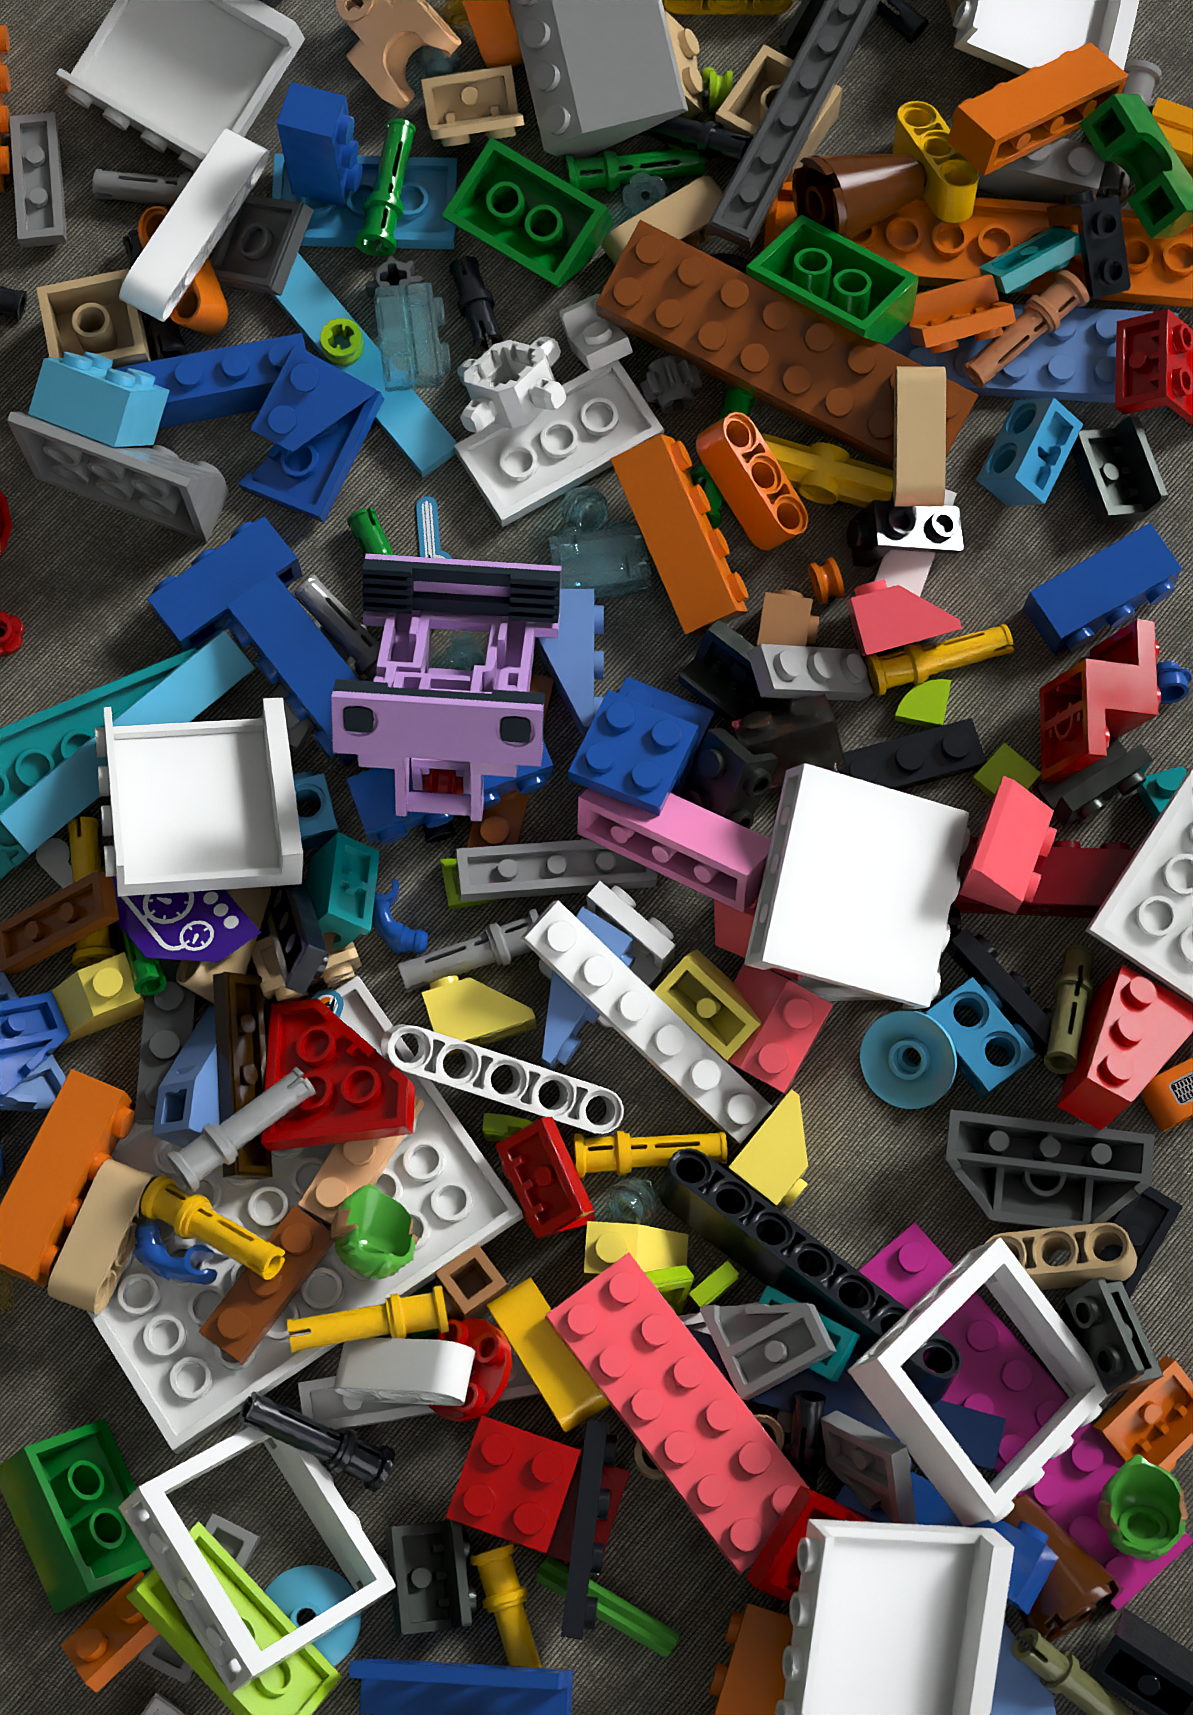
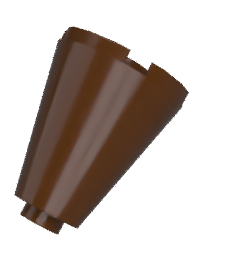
[792,153,927,240]
[1001,1495,1123,1643]

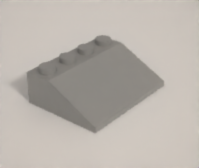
[510,0,688,160]
[7,411,229,543]

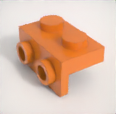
[907,274,1016,353]
[1093,1355,1193,1472]
[61,1570,160,1693]

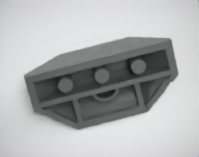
[945,1109,1155,1228]

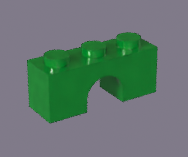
[1079,94,1193,239]

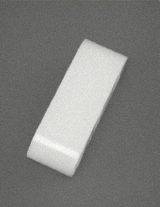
[333,1338,475,1406]

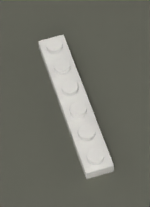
[520,900,773,1144]

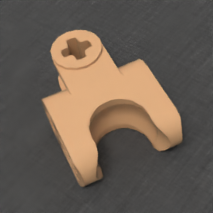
[336,0,462,111]

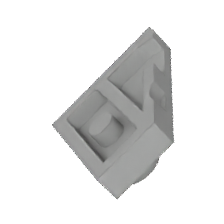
[699,1303,837,1401]
[820,1410,917,1525]

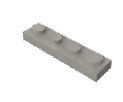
[455,839,657,902]

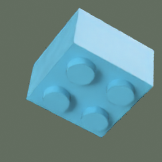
[28,352,170,448]

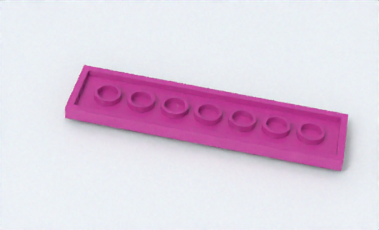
[859,1222,1193,1611]

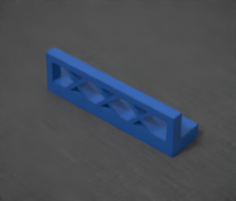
[349,1658,573,1715]

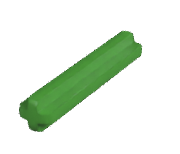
[535,1557,679,1657]

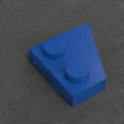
[250,345,376,452]
[0,992,70,1101]

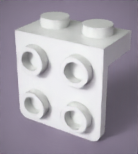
[539,881,676,1027]

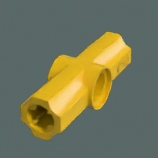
[761,433,893,508]

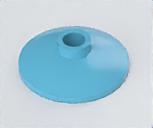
[860,1010,957,1109]
[264,1565,362,1667]

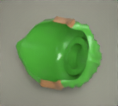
[331,1184,418,1280]
[1097,1454,1188,1562]

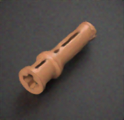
[962,270,1089,388]

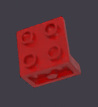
[1115,309,1193,425]
[495,1117,596,1239]

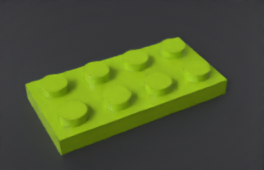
[126,1521,342,1715]

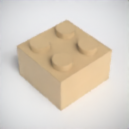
[715,44,843,182]
[36,268,151,369]

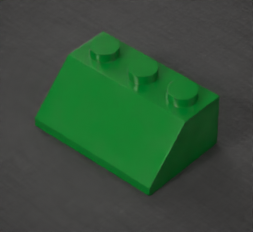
[441,137,614,288]
[746,214,919,345]
[0,1418,154,1615]

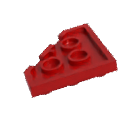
[261,998,415,1151]

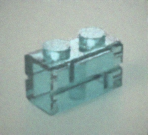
[374,282,451,392]
[548,521,651,599]

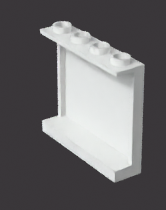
[56,0,305,173]
[953,0,1139,75]
[95,697,303,897]
[744,763,970,1010]
[775,1519,1014,1715]

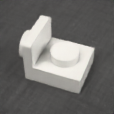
[559,294,633,372]

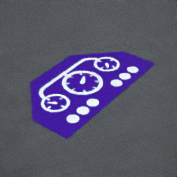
[112,876,261,962]

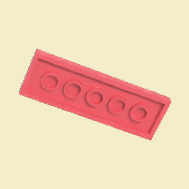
[545,1252,810,1575]

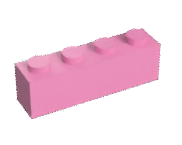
[577,788,771,913]

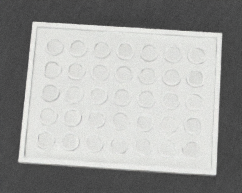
[87,976,524,1454]

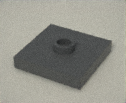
[211,195,314,296]

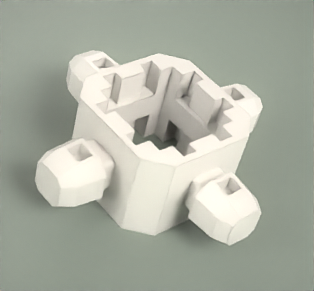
[457,336,566,433]

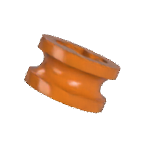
[808,557,845,605]

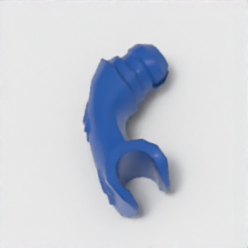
[372,878,428,956]
[133,1222,217,1285]

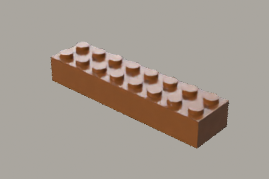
[596,219,978,469]

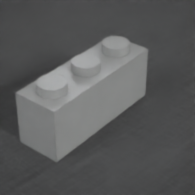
[977,138,1105,204]

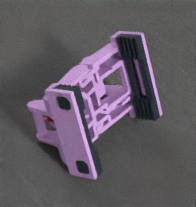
[332,554,562,821]

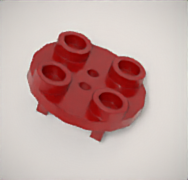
[428,1318,512,1422]

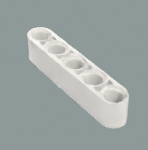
[119,128,269,322]
[380,1024,624,1134]

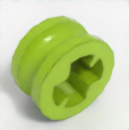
[708,70,733,113]
[320,318,364,366]

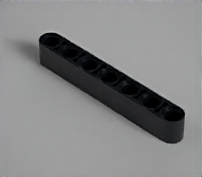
[658,1148,962,1404]

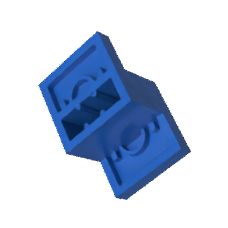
[568,676,715,816]

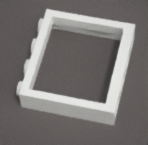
[848,1237,1108,1527]
[118,1427,396,1694]

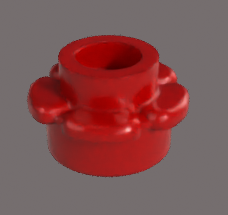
[0,611,24,657]

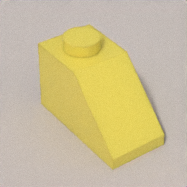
[653,949,762,1061]
[51,952,145,1046]
[421,975,536,1058]
[728,1089,808,1209]
[584,1221,688,1280]

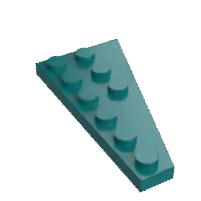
[0,648,197,879]

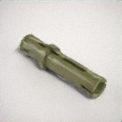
[1044,944,1095,1074]
[1011,1628,1139,1715]

